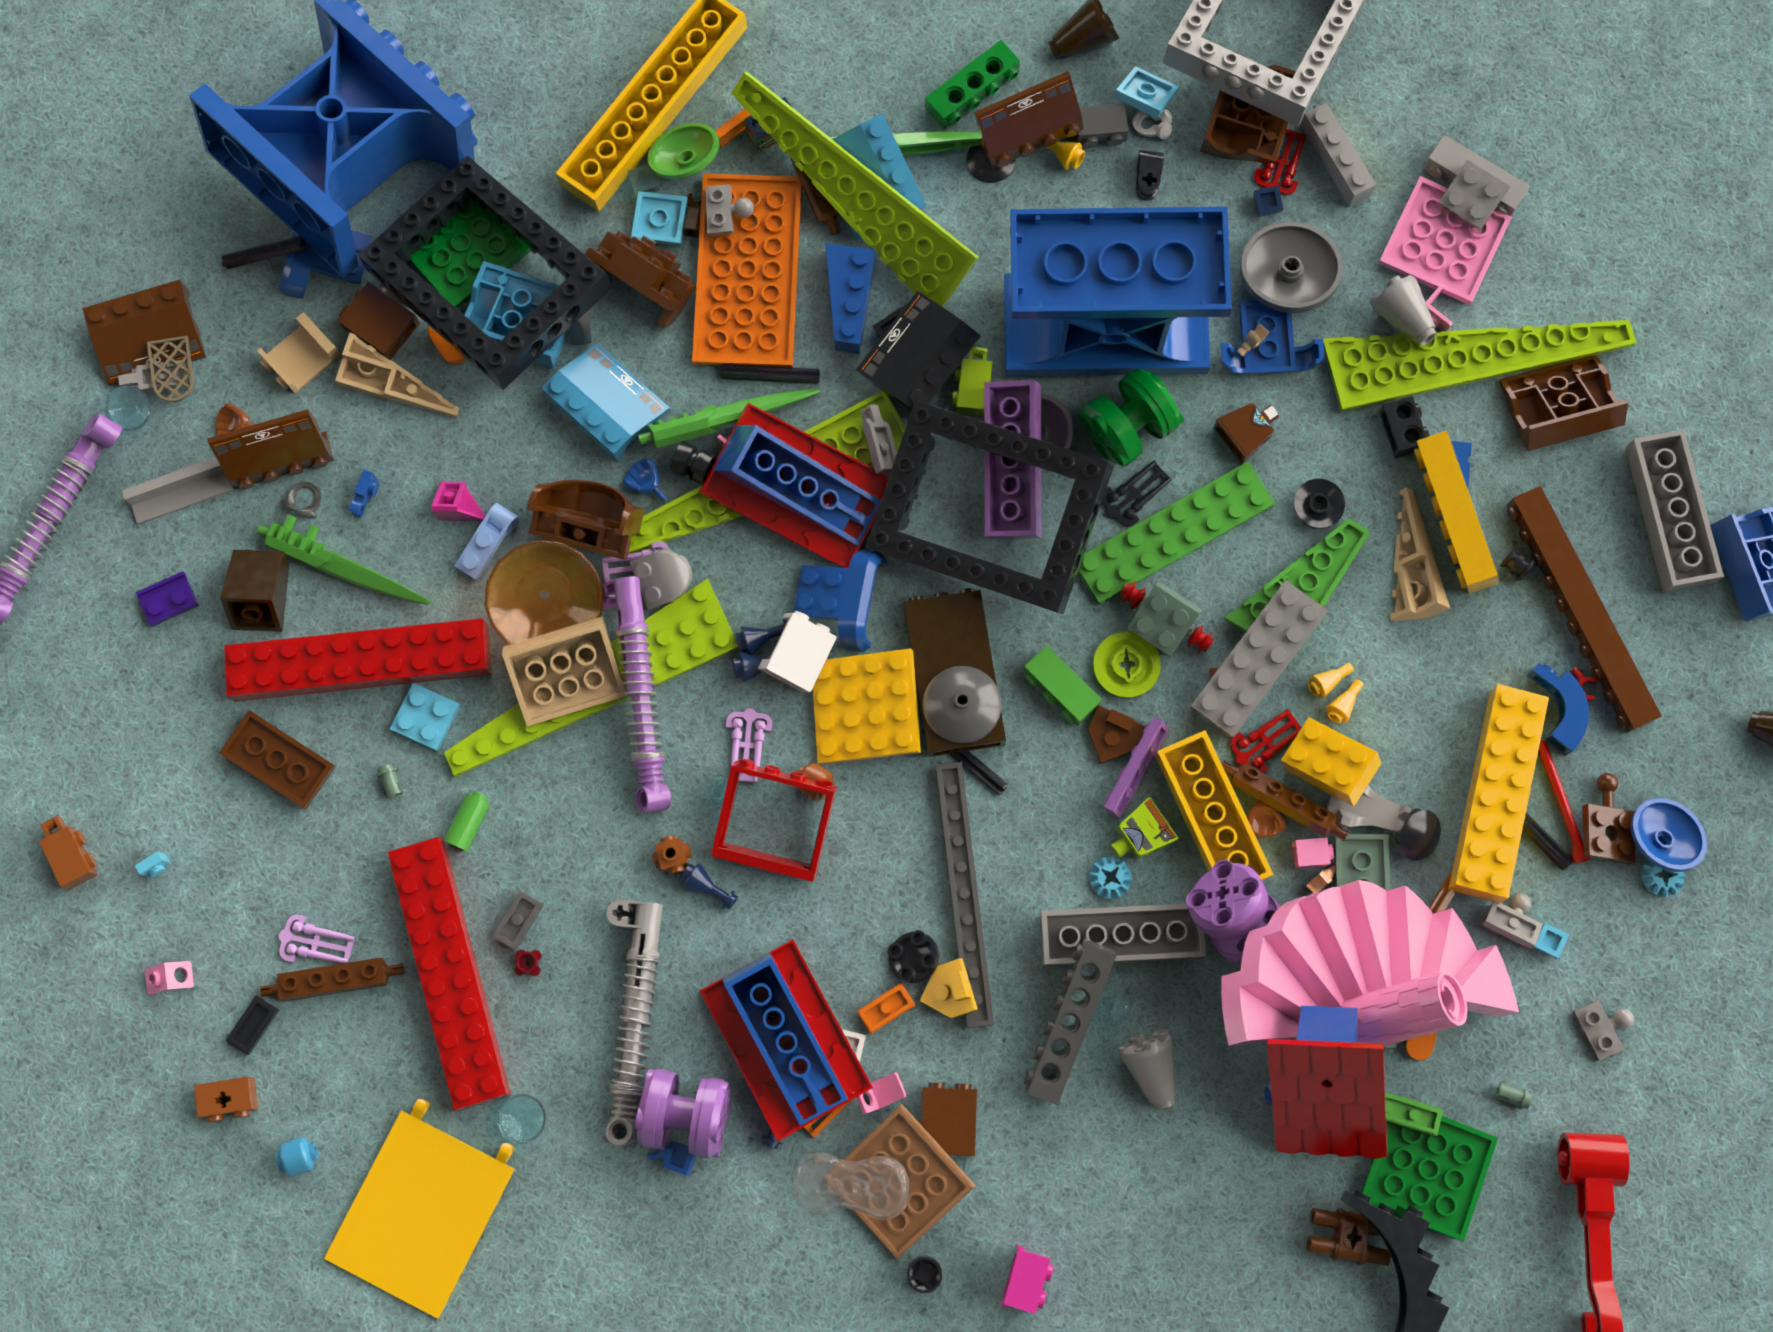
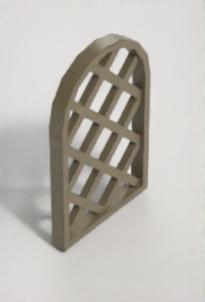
[147,336,194,402]

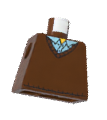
[1213,403,1279,464]

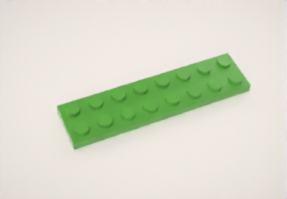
[1078,461,1275,605]

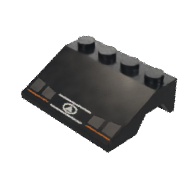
[856,291,981,414]

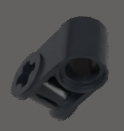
[1136,150,1164,201]

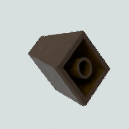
[220,549,289,632]

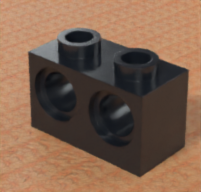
[1379,396,1430,458]

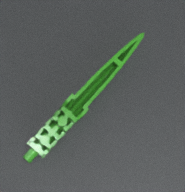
[830,132,983,156]
[638,388,821,448]
[257,514,432,605]

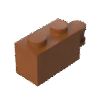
[39,815,98,890]

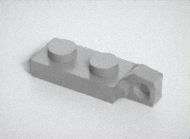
[118,360,190,393]
[861,405,897,474]

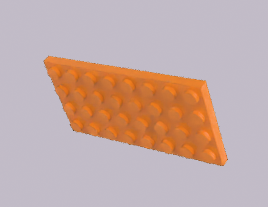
[692,173,802,368]

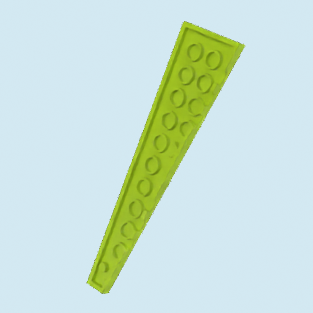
[731,72,979,308]
[1323,320,1636,412]
[628,391,906,554]
[444,578,740,777]

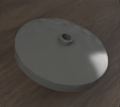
[1240,222,1343,313]

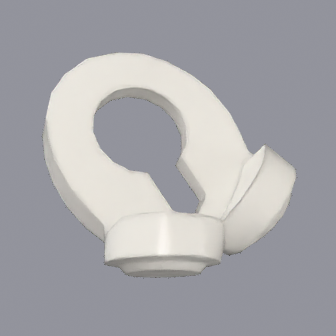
[1132,109,1173,140]

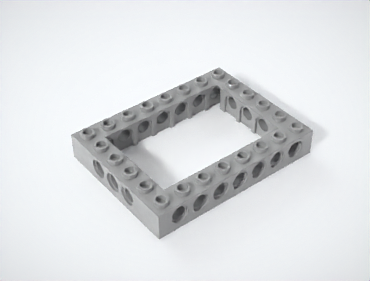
[1162,0,1365,126]

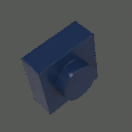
[1253,185,1284,217]

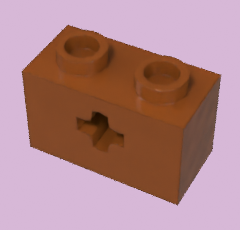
[194,1077,258,1122]

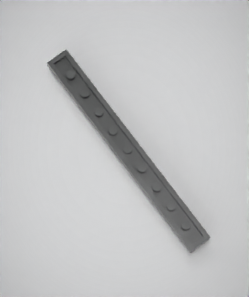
[936,762,994,1028]

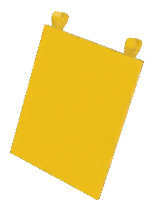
[324,1099,515,1319]

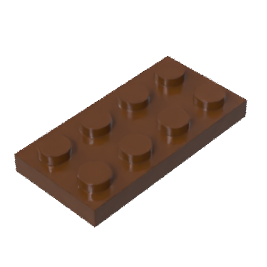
[219,710,336,809]

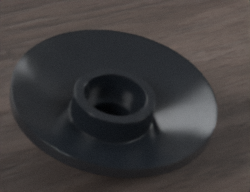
[966,145,1016,183]
[1294,478,1345,529]

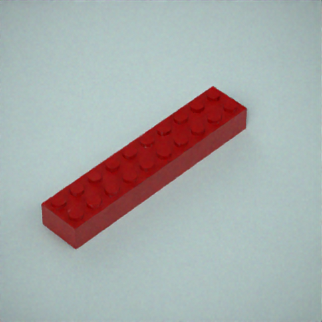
[224,618,492,702]
[388,837,512,1111]

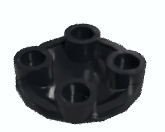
[1395,808,1441,861]
[887,930,940,983]

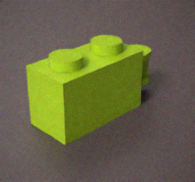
[952,346,993,417]

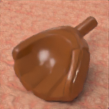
[216,403,255,436]
[1247,800,1286,837]

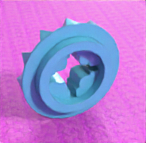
[1089,856,1132,899]
[1641,860,1686,897]

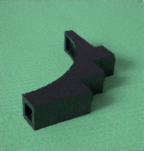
[1341,1190,1449,1332]

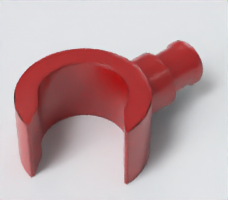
[1570,667,1598,702]

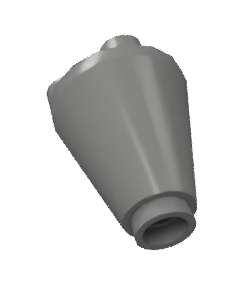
[1369,275,1437,346]
[1119,1030,1176,1110]

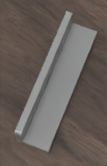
[122,457,234,524]

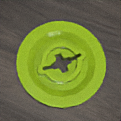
[1093,631,1161,698]

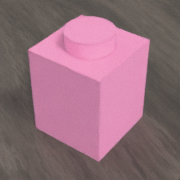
[1292,837,1334,870]

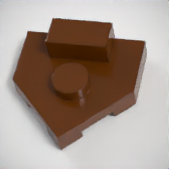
[1088,706,1145,764]

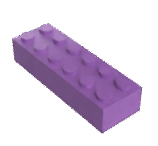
[984,380,1042,539]

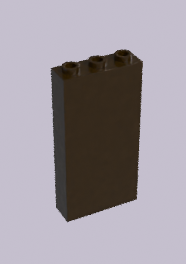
[904,588,1006,757]

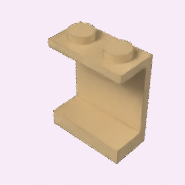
[257,312,341,394]

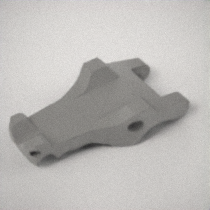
[1326,785,1412,832]

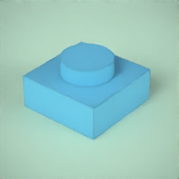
[135,851,170,878]
[1533,923,1569,959]

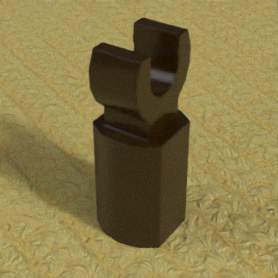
[682,193,702,237]

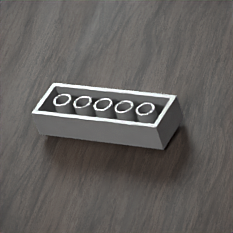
[1625,429,1724,593]
[1190,580,1328,738]
[1040,904,1206,967]

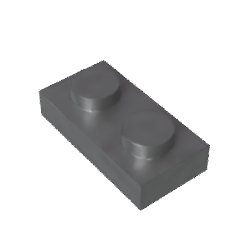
[492,891,544,951]

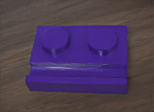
[135,571,199,627]

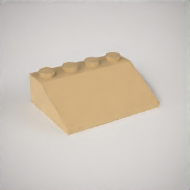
[502,616,627,726]

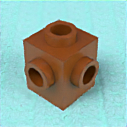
[652,835,692,875]

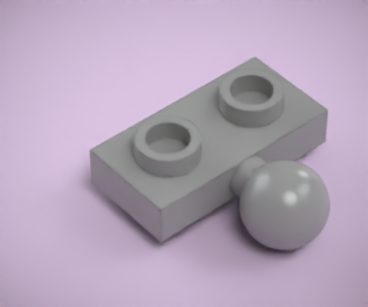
[705,184,754,237]
[1482,893,1543,949]
[1573,1000,1634,1061]

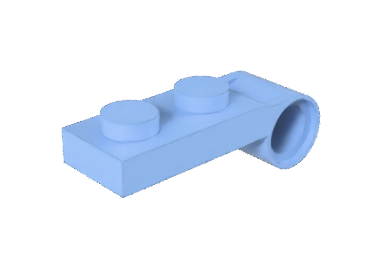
[455,503,519,580]

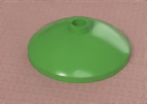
[648,123,720,180]

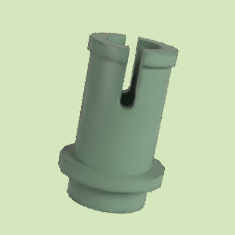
[377,764,404,799]
[1495,1082,1532,1110]

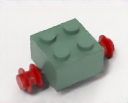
[1119,581,1214,657]

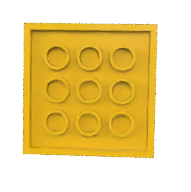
[813,648,921,765]

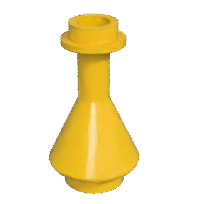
[1046,142,1085,170]

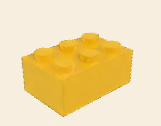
[1281,717,1382,807]

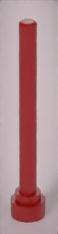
[1538,741,1591,864]

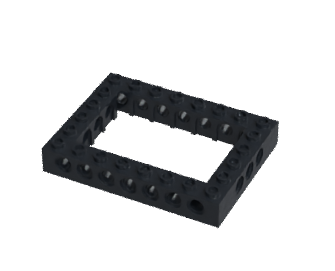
[358,156,612,390]
[866,400,1114,614]

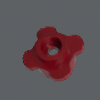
[514,949,542,976]

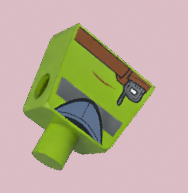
[1111,797,1178,859]

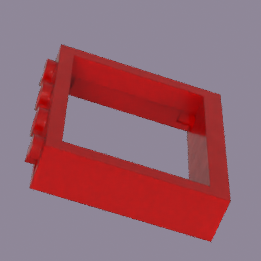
[711,759,837,882]

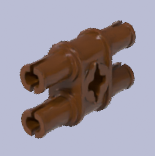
[1306,1208,1391,1266]

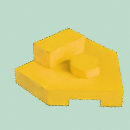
[920,958,978,1018]

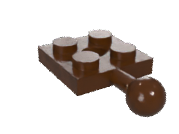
[1582,773,1636,865]

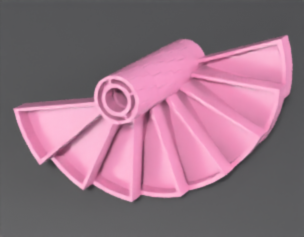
[1221,880,1519,1046]

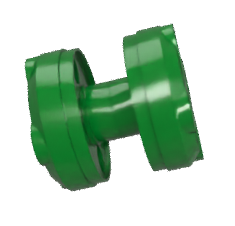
[1077,369,1184,467]

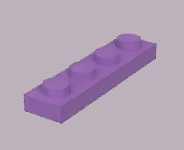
[1104,717,1170,820]

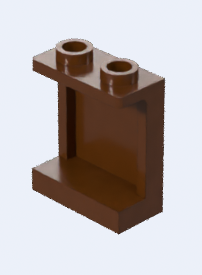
[337,282,420,360]
[922,1082,977,1156]

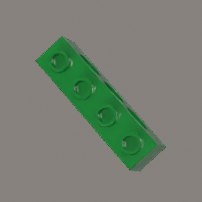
[925,40,1020,129]

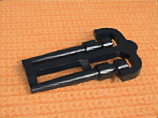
[1102,461,1172,527]

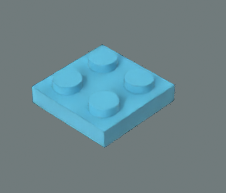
[1114,66,1179,119]
[631,191,688,247]
[390,683,461,751]

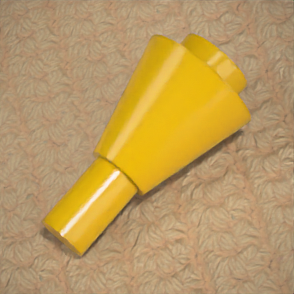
[1308,663,1354,698]
[1326,679,1364,723]

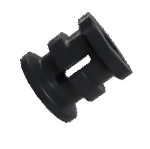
[1500,547,1536,581]

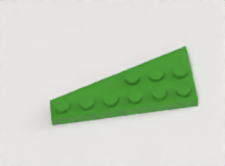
[1224,518,1371,633]

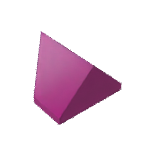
[431,481,485,521]

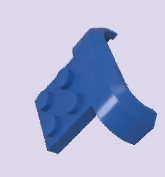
[279,230,372,299]
[1220,301,1324,374]
[793,550,887,653]

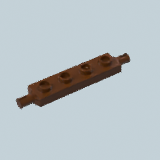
[789,156,841,235]
[1222,760,1349,842]
[260,957,405,1002]

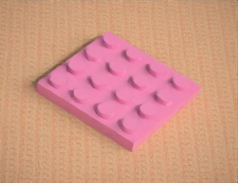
[1378,176,1512,305]

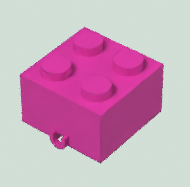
[999,1245,1054,1314]

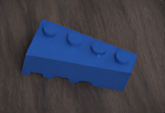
[825,243,876,354]

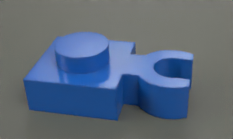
[348,469,379,518]
[647,1141,696,1176]

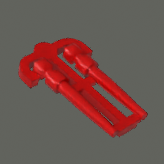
[1254,129,1306,195]
[1230,709,1302,773]

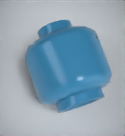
[275,1137,319,1177]

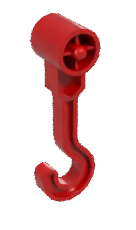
[1557,1132,1630,1332]

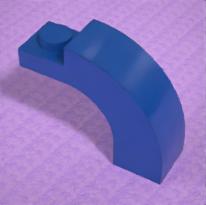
[1527,663,1589,755]

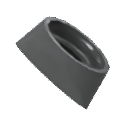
[571,310,591,345]

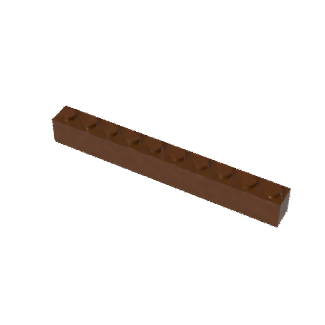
[1507,486,1662,733]

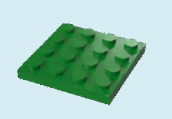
[411,195,531,309]
[1361,1116,1498,1242]

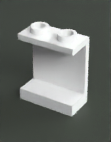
[758,611,837,692]

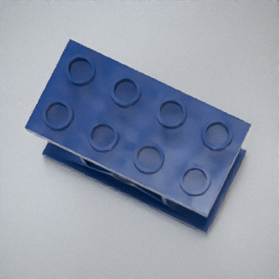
[189,0,477,278]
[1004,206,1232,376]

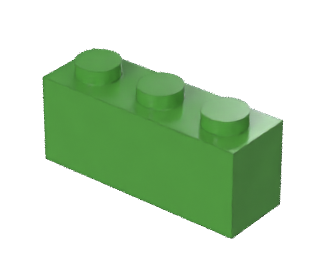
[1023,645,1102,726]

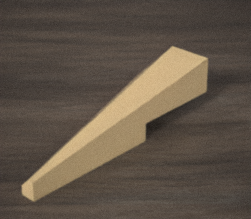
[335,333,460,418]
[1390,487,1450,621]

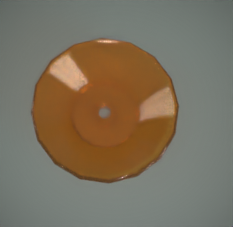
[484,540,604,645]

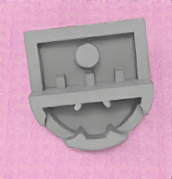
[629,549,692,609]

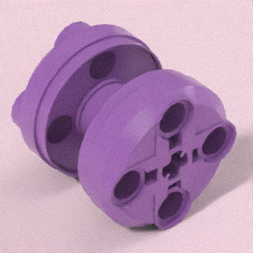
[1186,860,1280,965]
[635,1068,731,1159]

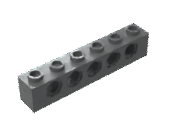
[1023,939,1117,1105]

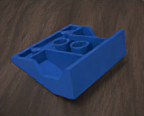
[1710,507,1773,622]

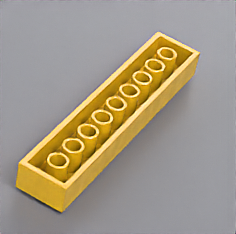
[556,0,748,212]

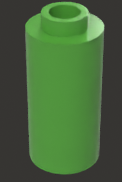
[443,791,490,852]

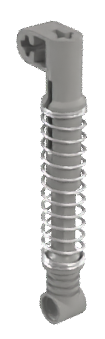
[606,900,663,1146]

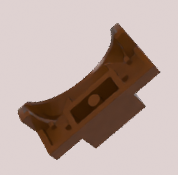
[585,231,696,328]
[526,480,645,560]

